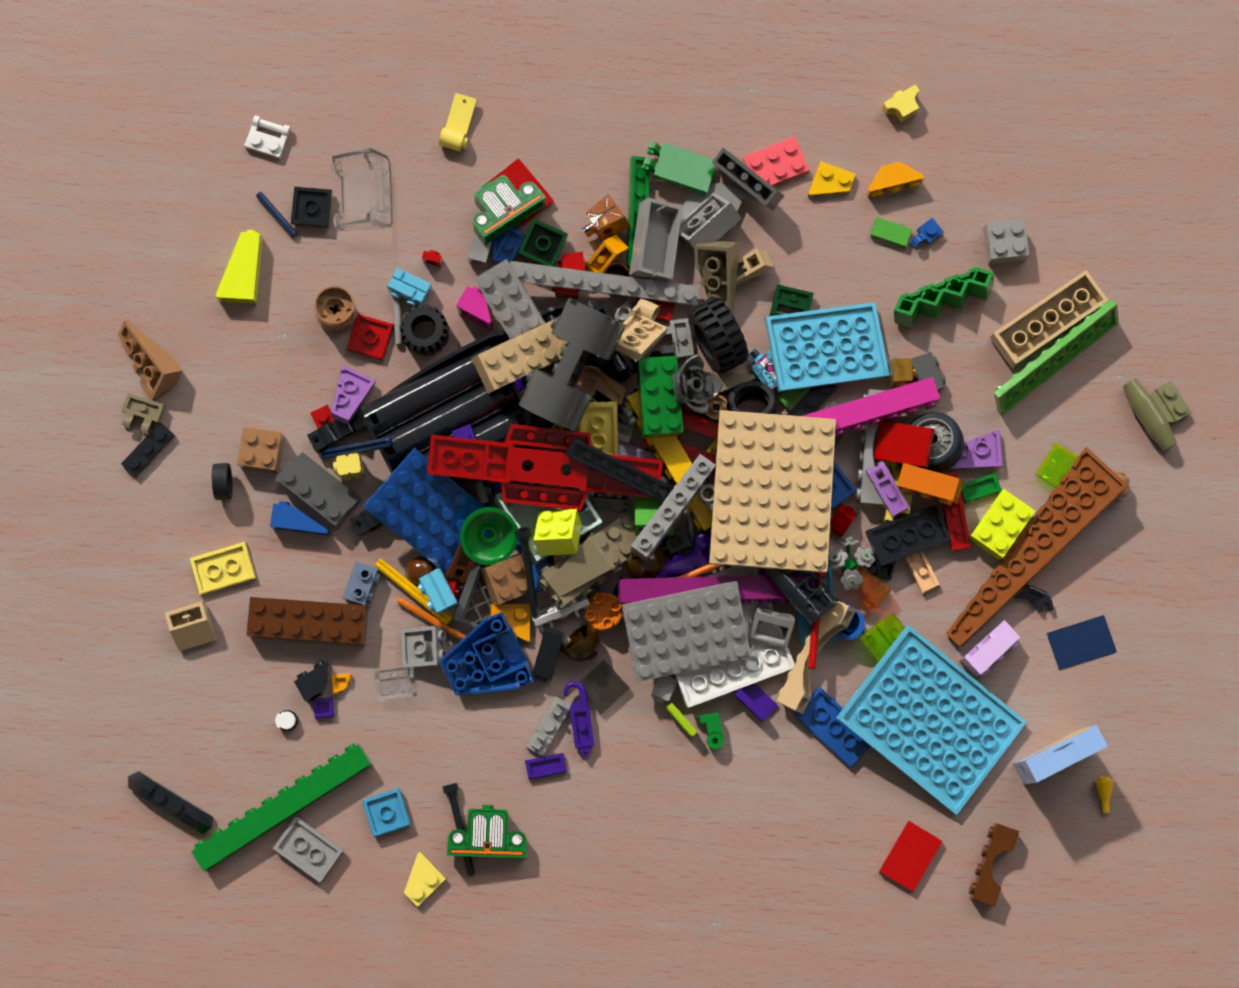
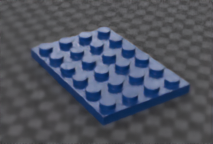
[363,447,490,574]

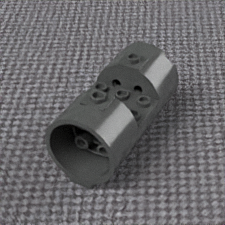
[519,298,627,431]

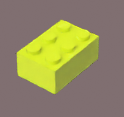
[969,489,1035,561]

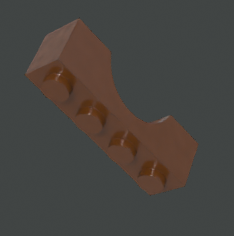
[968,823,1020,907]

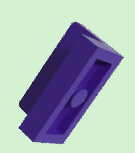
[734,683,777,722]

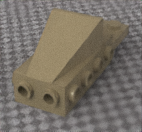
[538,510,638,609]

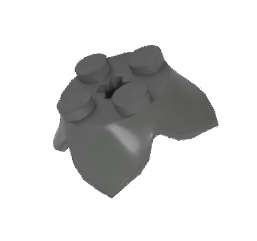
[672,354,723,414]

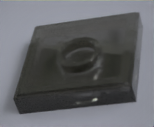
[580,660,630,715]

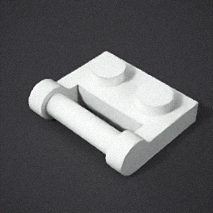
[244,115,291,159]

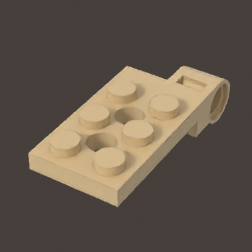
[615,298,668,360]

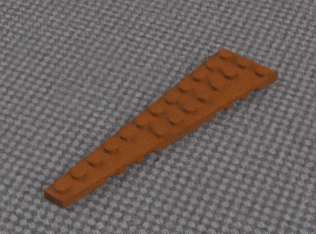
[946,447,1128,648]

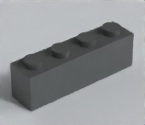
[712,148,784,211]

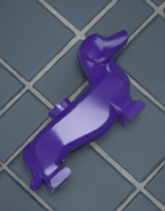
[653,532,711,578]

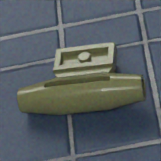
[1123,378,1192,451]

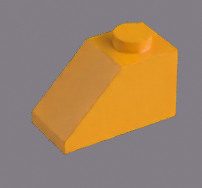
[585,235,628,273]

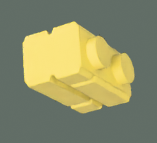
[333,453,365,481]

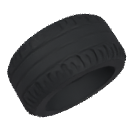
[727,381,778,414]

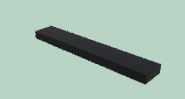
[565,438,675,503]

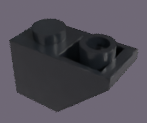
[294,661,332,702]

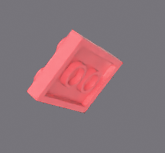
[743,137,809,186]

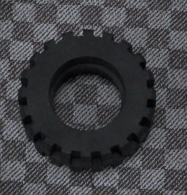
[687,297,749,373]

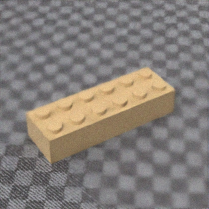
[990,270,1109,368]
[471,320,569,393]

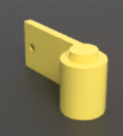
[439,93,477,152]

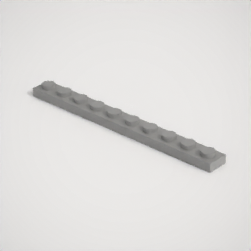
[510,261,699,306]

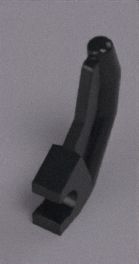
[1013,585,1054,612]

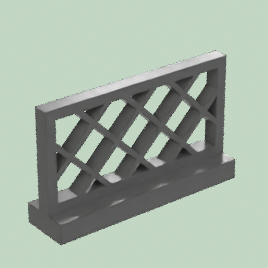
[452,561,508,627]

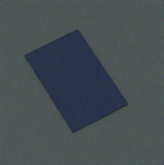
[1046,615,1117,670]

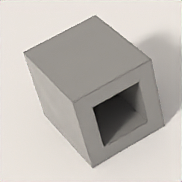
[468,237,493,267]
[651,676,677,704]

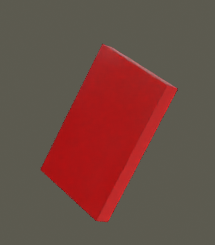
[490,158,554,225]
[874,421,935,467]
[879,820,942,892]

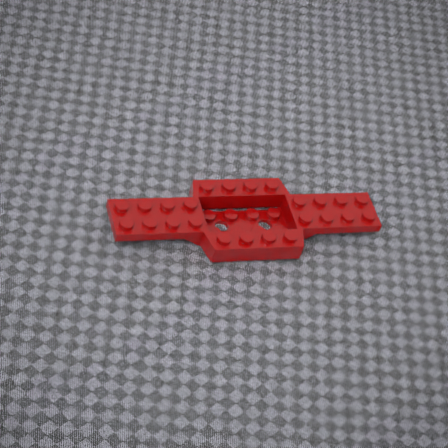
[427,424,663,510]

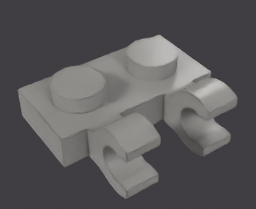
[660,318,694,359]

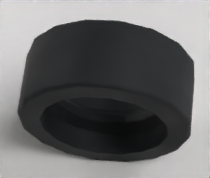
[211,463,233,500]

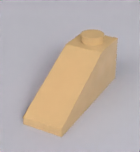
[736,248,774,286]

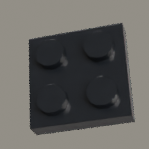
[291,187,333,228]

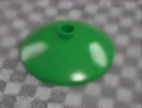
[460,507,518,565]

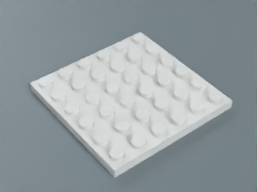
[674,566,795,708]

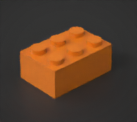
[897,463,964,506]

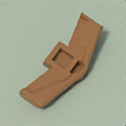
[551,362,627,407]

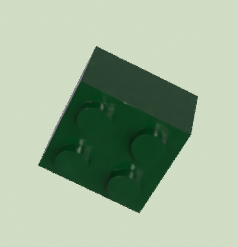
[518,218,568,267]

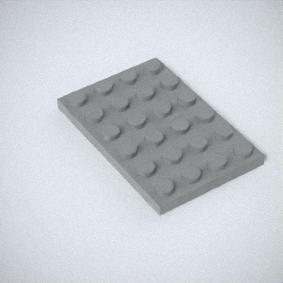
[622,581,751,682]

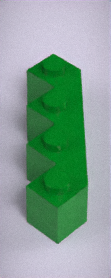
[894,267,994,328]

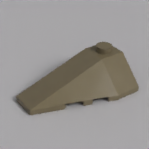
[694,241,739,314]

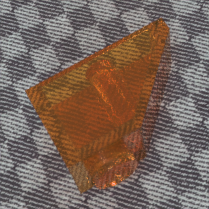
[857,566,892,609]

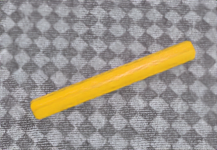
[375,559,453,624]

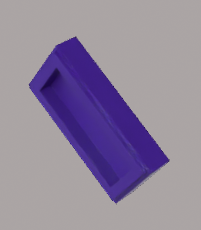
[525,753,567,780]

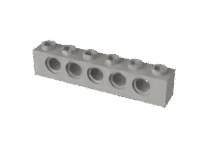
[630,454,716,562]

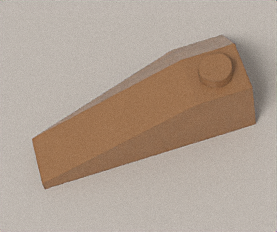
[118,320,183,400]

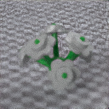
[828,536,876,590]

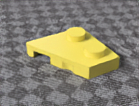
[404,852,446,907]

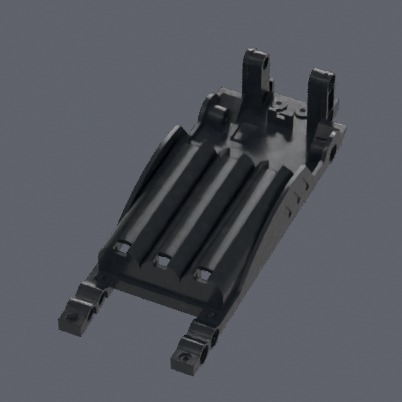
[307,300,637,537]

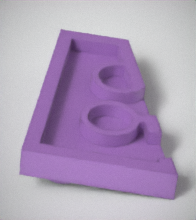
[331,365,376,425]
[945,429,1003,471]

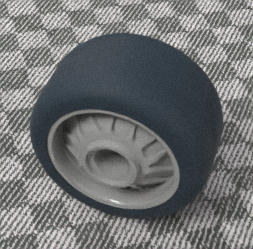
[910,412,964,472]

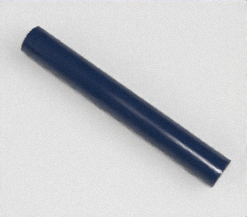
[256,192,297,238]

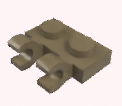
[121,393,165,435]

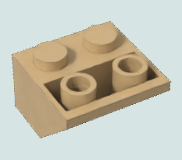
[165,601,217,652]

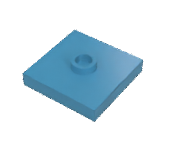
[362,788,411,838]

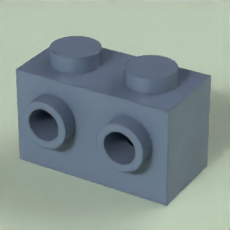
[343,561,381,606]

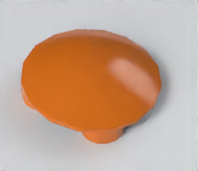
[585,592,623,631]

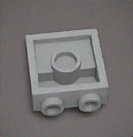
[401,626,447,668]

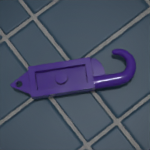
[564,681,594,759]

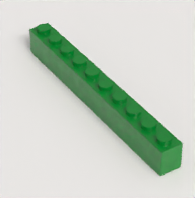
[191,743,373,871]

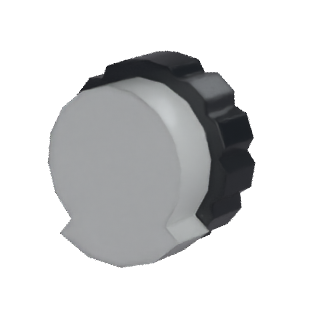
[275,710,299,731]

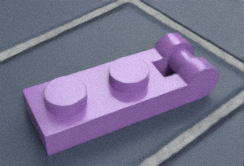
[865,461,909,517]

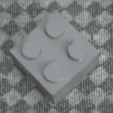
[983,218,1029,264]

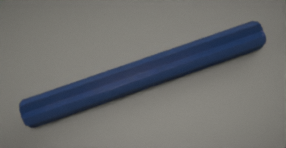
[320,437,394,460]

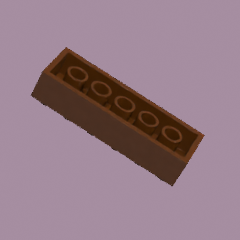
[246,597,369,646]

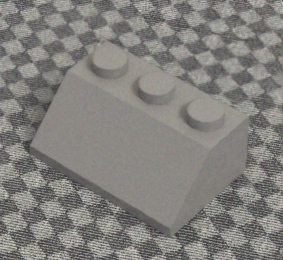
[679,192,742,252]

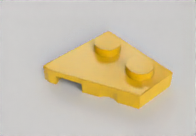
[808,161,856,197]

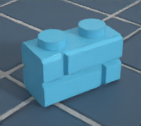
[387,268,432,308]
[418,568,458,614]

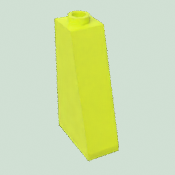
[216,230,263,304]

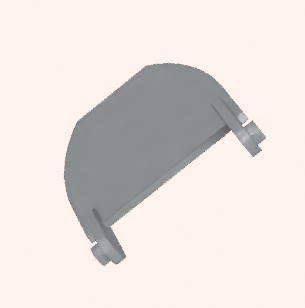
[681,183,759,242]

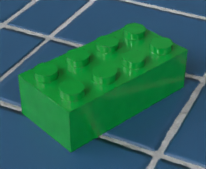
[636,356,683,439]

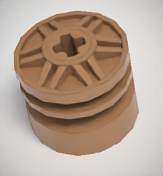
[314,286,356,333]

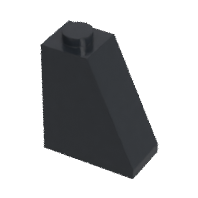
[532,627,565,682]

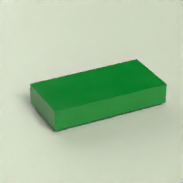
[961,473,1002,504]

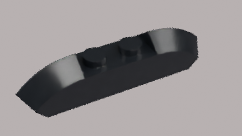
[128,771,213,834]

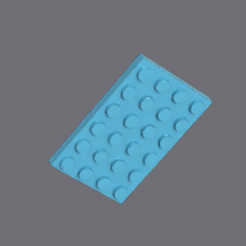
[765,302,890,392]

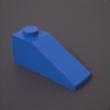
[270,501,330,536]

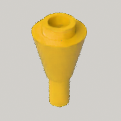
[1094,776,1114,813]

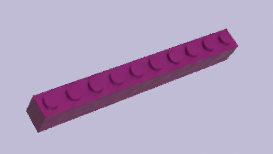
[618,574,814,605]

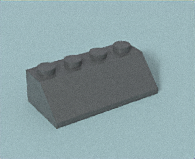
[276,452,362,528]

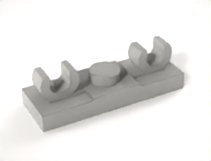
[526,696,571,756]

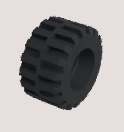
[400,304,449,356]

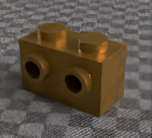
[888,358,916,389]

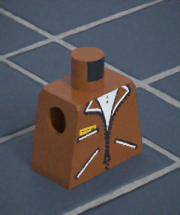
[582,194,631,239]

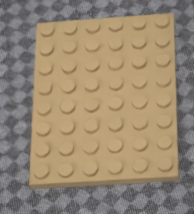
[709,410,836,573]

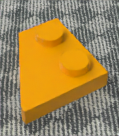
[490,604,530,641]

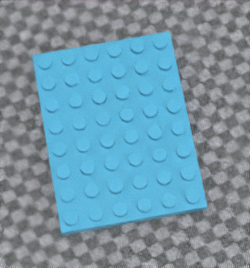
[836,625,1027,815]

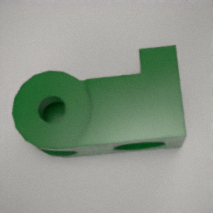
[699,712,724,749]

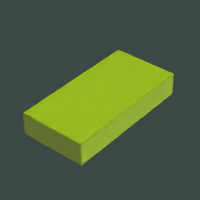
[666,703,697,737]

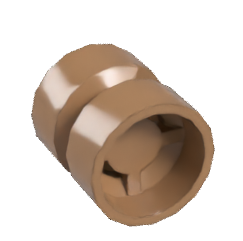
[703,395,728,423]

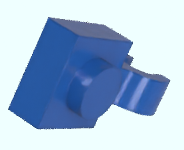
[910,218,944,248]

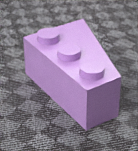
[959,620,1020,678]

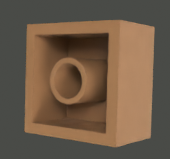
[237,427,285,473]
[480,554,528,605]

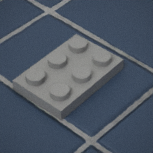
[272,816,344,883]

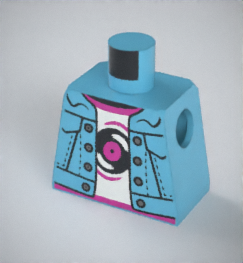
[749,348,778,390]

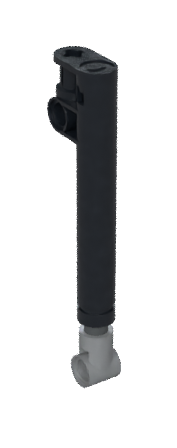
[699,484,839,625]

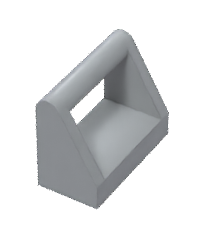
[749,605,795,648]

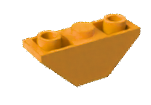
[867,162,924,198]

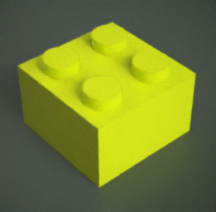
[533,509,582,556]

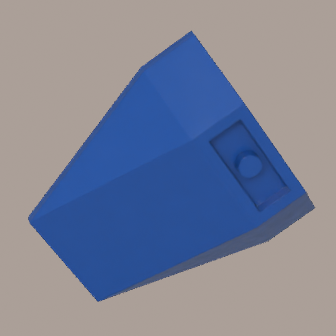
[439,612,535,695]

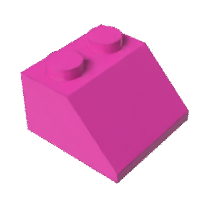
[456,286,493,332]

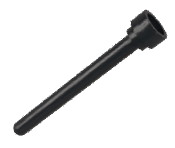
[515,527,539,618]
[442,783,475,877]

